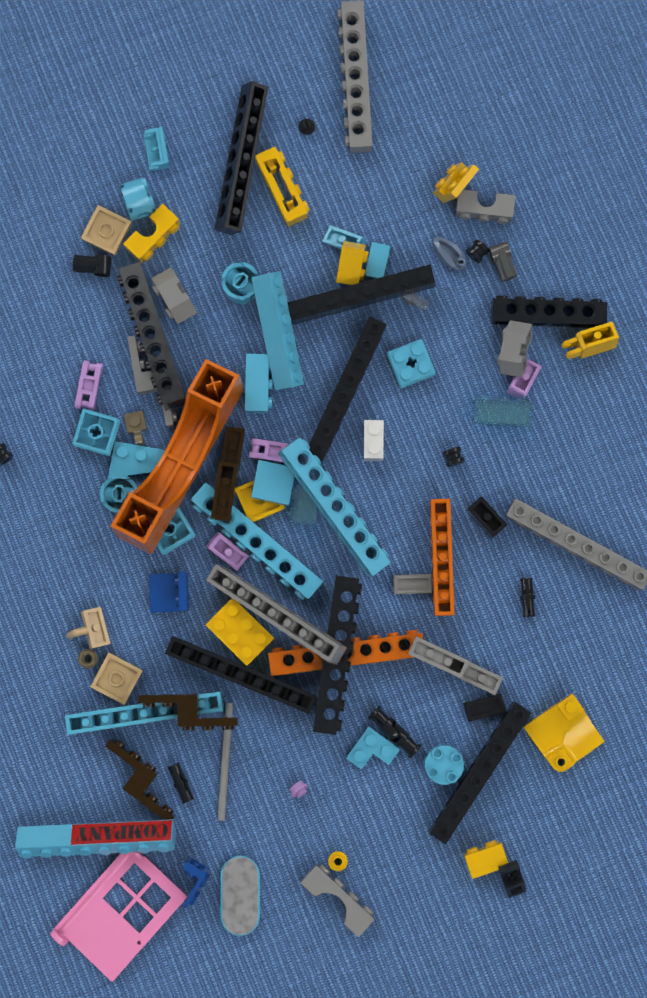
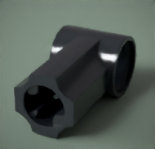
[73,254,112,277]

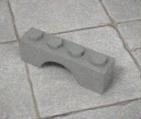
[300,863,375,938]

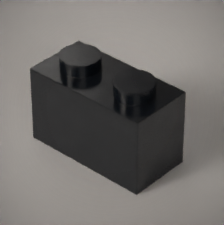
[466,496,508,539]

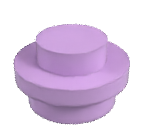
[289,781,308,798]

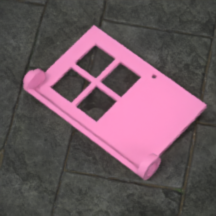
[50,852,188,982]

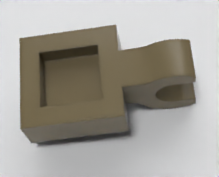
[124,410,147,445]

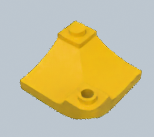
[523,694,605,772]

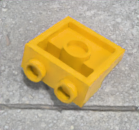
[433,162,479,203]

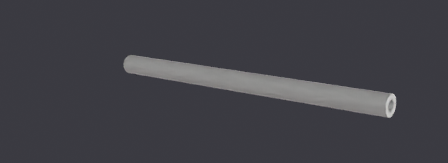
[217,703,233,821]

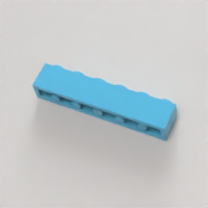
[251,271,304,390]

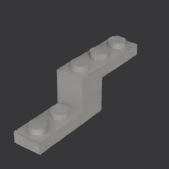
[128,335,178,428]
[408,636,503,695]

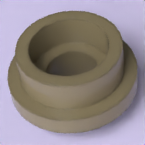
[78,649,98,668]

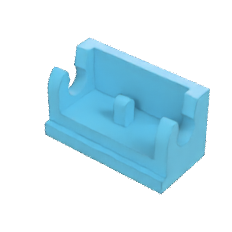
[143,126,170,171]

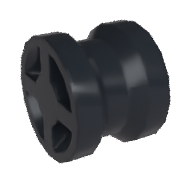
[466,239,490,263]
[0,443,14,466]
[442,447,465,467]

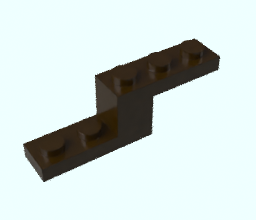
[211,426,245,522]
[138,694,238,730]
[105,739,176,820]

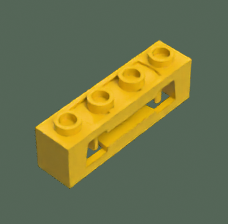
[255,147,310,227]

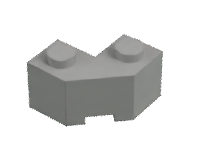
[151,268,197,324]
[497,320,533,377]

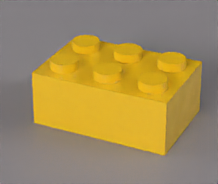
[206,598,275,666]

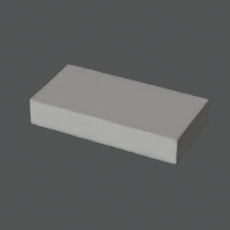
[393,574,432,595]

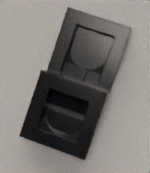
[499,860,527,898]

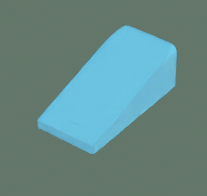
[322,225,366,251]
[364,242,390,280]

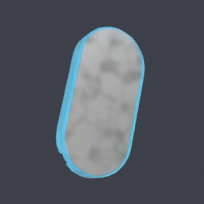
[221,855,260,936]

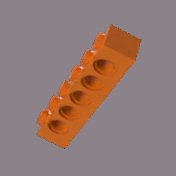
[429,499,455,616]

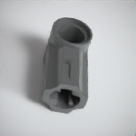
[488,241,517,282]

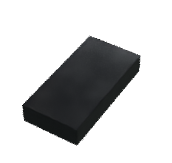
[463,693,506,722]

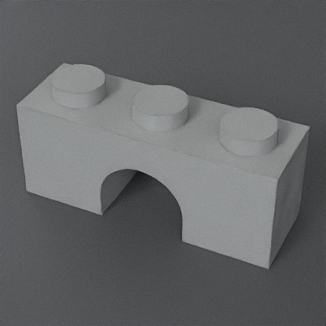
[455,190,515,224]

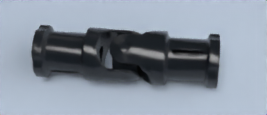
[368,706,422,758]

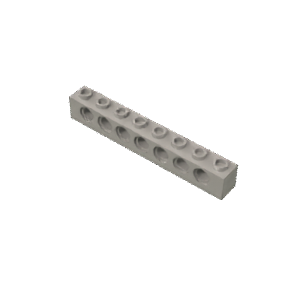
[338,0,372,153]
[504,498,647,591]
[206,564,347,664]

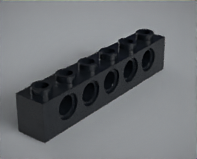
[491,295,607,328]

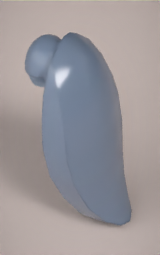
[432,237,466,270]

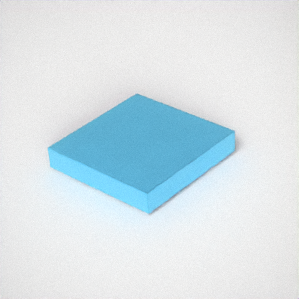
[251,460,294,506]

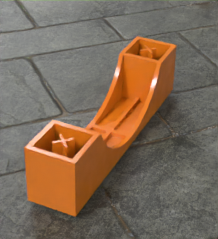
[110,359,244,555]

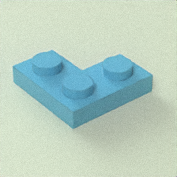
[346,726,400,770]

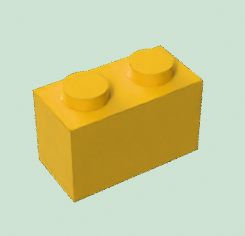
[336,241,368,285]
[463,840,508,879]

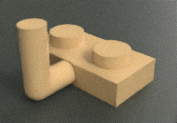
[66,607,110,649]

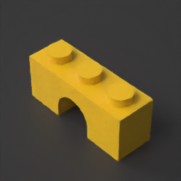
[123,203,180,264]

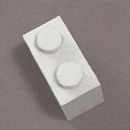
[364,420,384,461]

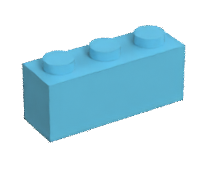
[245,354,273,414]

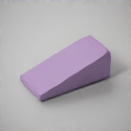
[506,359,542,401]
[206,532,249,571]

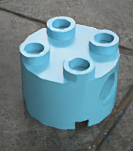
[119,178,156,221]
[222,262,258,305]
[100,474,138,514]
[424,744,464,785]

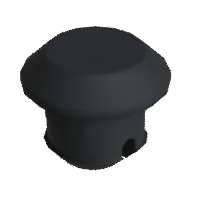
[299,118,315,135]

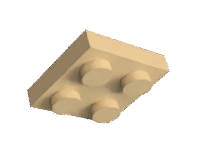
[81,205,132,256]
[90,652,143,705]

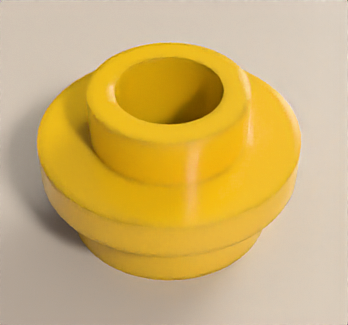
[328,851,348,871]

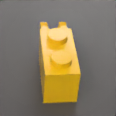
[561,322,619,359]

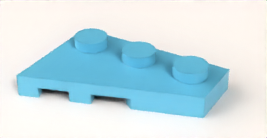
[108,441,165,478]

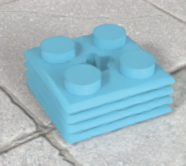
[387,339,436,389]
[72,409,120,456]
[157,507,196,555]

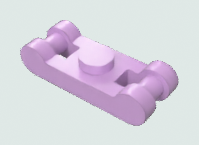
[75,360,103,411]
[248,439,288,463]

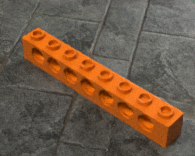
[268,629,423,676]

